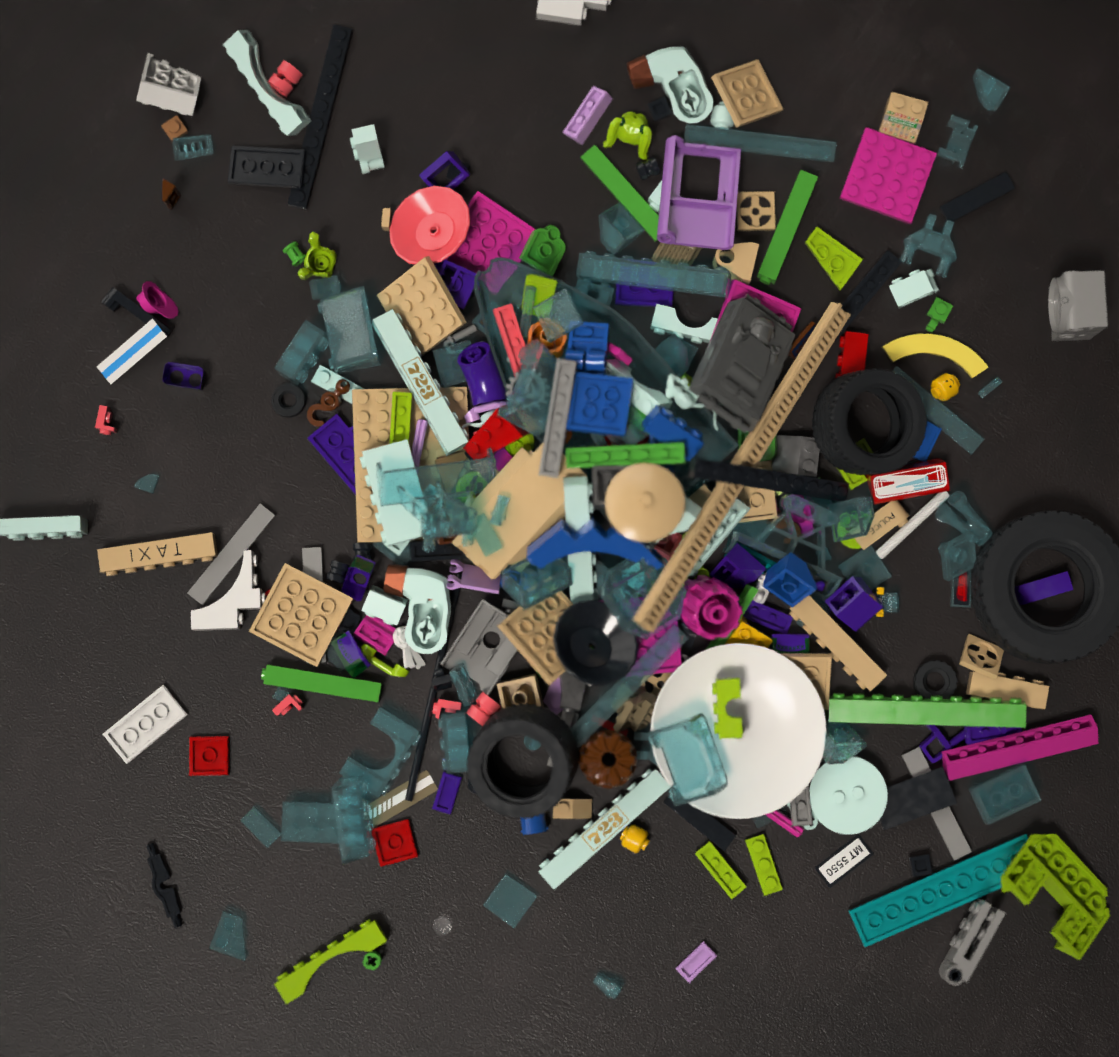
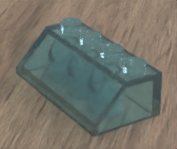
[331,775,376,864]

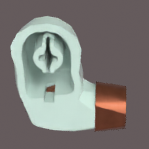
[627,47,713,124]
[384,565,451,654]

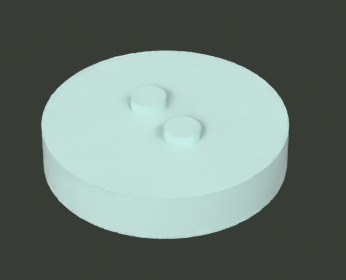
[809,756,887,834]

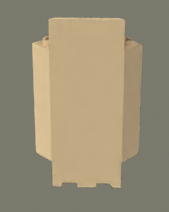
[452,442,587,580]

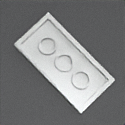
[103,685,188,764]

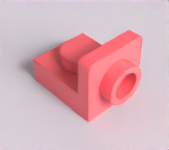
[95,405,117,436]
[272,694,303,716]
[432,699,462,719]

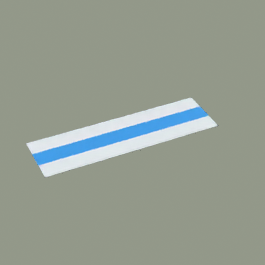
[97,319,167,384]

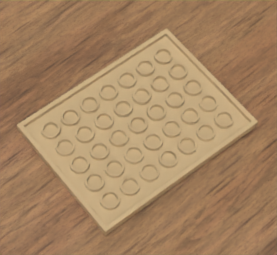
[352,387,470,543]

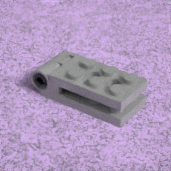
[939,899,1005,985]

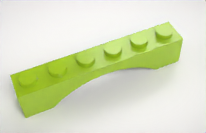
[274,919,388,1004]

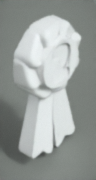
[393,625,426,669]

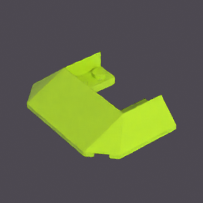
[1001,834,1110,959]

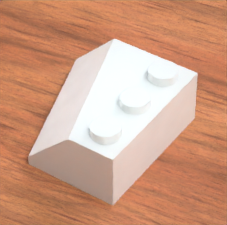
[136,53,201,116]

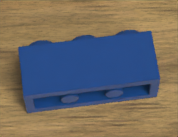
[642,405,704,461]

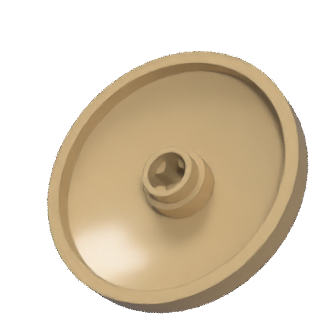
[605,463,685,543]

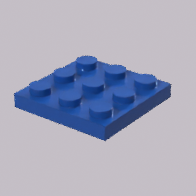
[566,372,634,437]

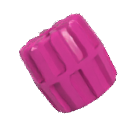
[675,575,743,640]

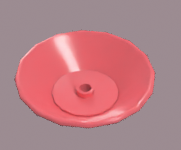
[389,186,470,265]

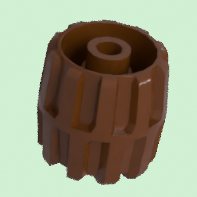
[579,730,637,789]

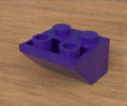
[709,543,766,589]
[825,576,884,632]

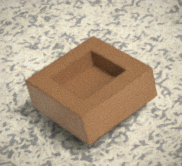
[161,115,188,142]

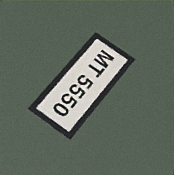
[815,834,874,888]

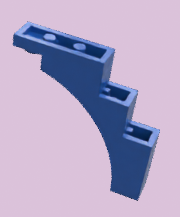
[527,518,663,570]

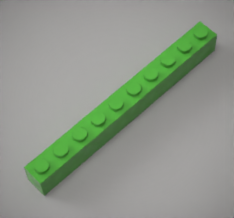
[829,693,1026,728]

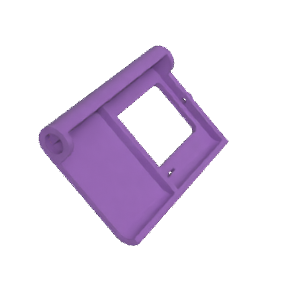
[657,135,741,250]

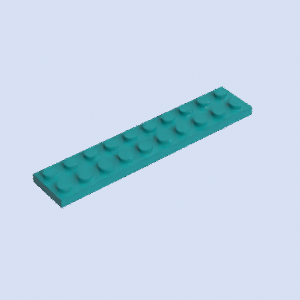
[848,834,1028,947]

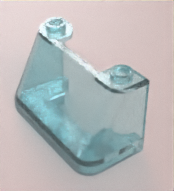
[317,286,380,374]
[497,340,557,436]
[648,713,728,806]

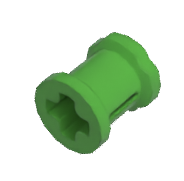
[283,241,306,267]
[363,951,382,970]

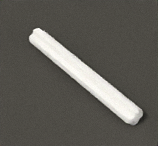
[875,491,950,559]

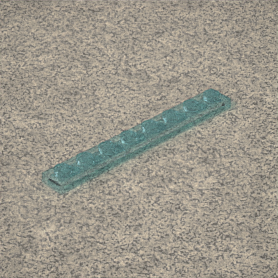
[684,124,836,162]
[570,624,688,748]

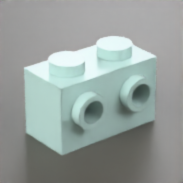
[361,585,408,625]

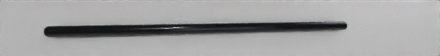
[405,574,462,801]

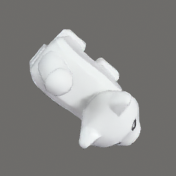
[753,573,769,604]

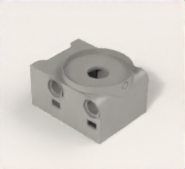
[1048,271,1108,341]
[441,599,518,695]

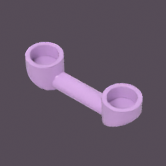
[464,400,513,423]

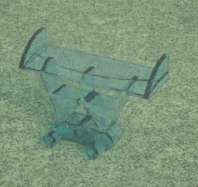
[376,448,496,552]
[722,494,843,598]

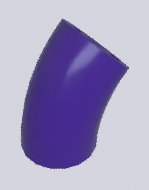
[457,342,509,407]

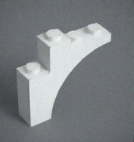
[536,0,611,25]
[191,550,266,631]

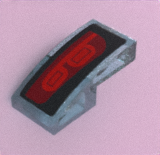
[950,569,971,608]

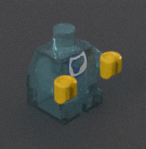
[875,587,899,617]

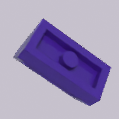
[419,151,470,190]

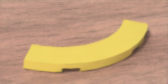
[882,334,988,379]

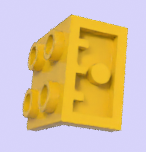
[724,616,773,648]

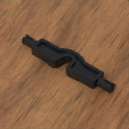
[146,843,182,928]

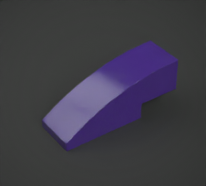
[1014,571,1073,606]

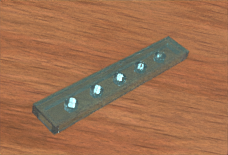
[892,366,984,454]

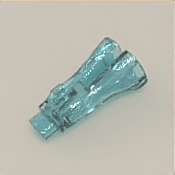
[935,491,993,547]

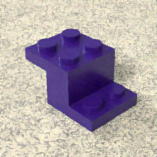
[434,259,480,311]

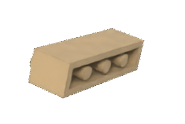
[966,671,1049,709]

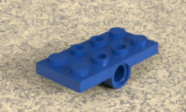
[565,321,610,375]

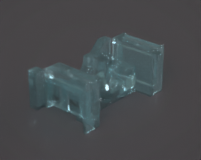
[935,114,978,167]

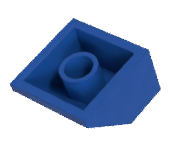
[762,552,817,608]

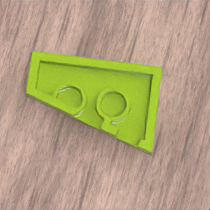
[805,227,863,291]

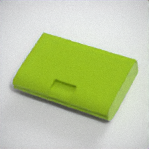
[521,274,557,318]

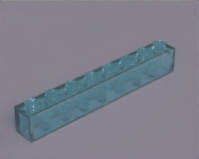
[576,251,732,298]

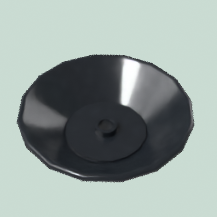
[553,600,638,686]

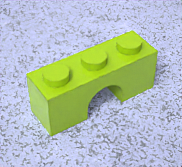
[712,677,743,739]

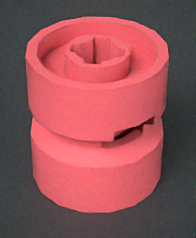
[267,61,303,97]
[466,692,502,726]

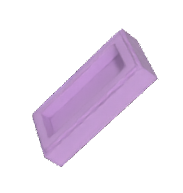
[675,941,717,983]

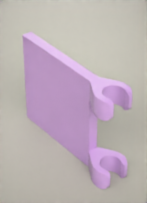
[446,559,501,594]

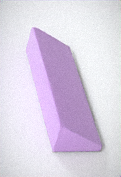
[563,86,612,144]

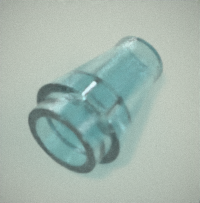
[593,973,623,1000]

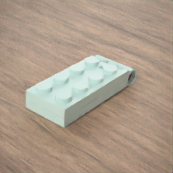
[670,497,751,579]
[0,515,88,541]

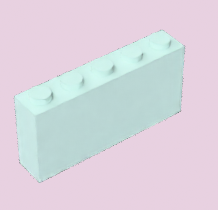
[359,440,433,546]

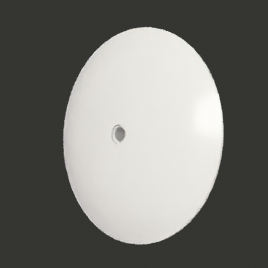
[651,643,826,819]

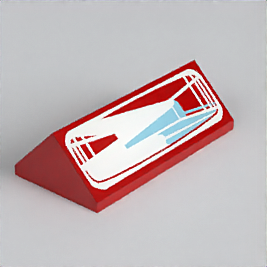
[866,458,950,504]

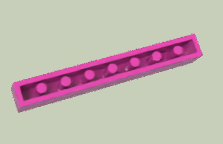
[942,715,1098,781]

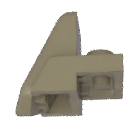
[651,243,702,279]
[611,682,657,732]

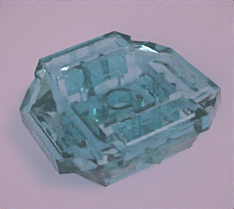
[602,558,686,640]

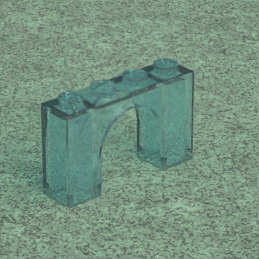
[339,707,421,798]

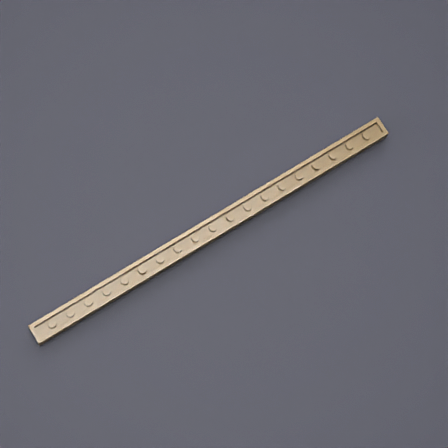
[633,302,850,632]

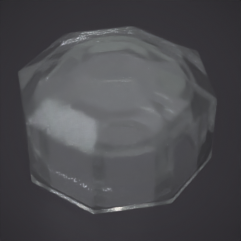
[433,916,452,936]

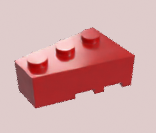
[463,405,533,462]

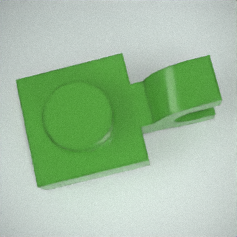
[925,297,953,333]

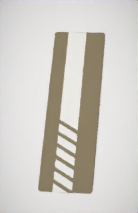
[361,770,438,828]

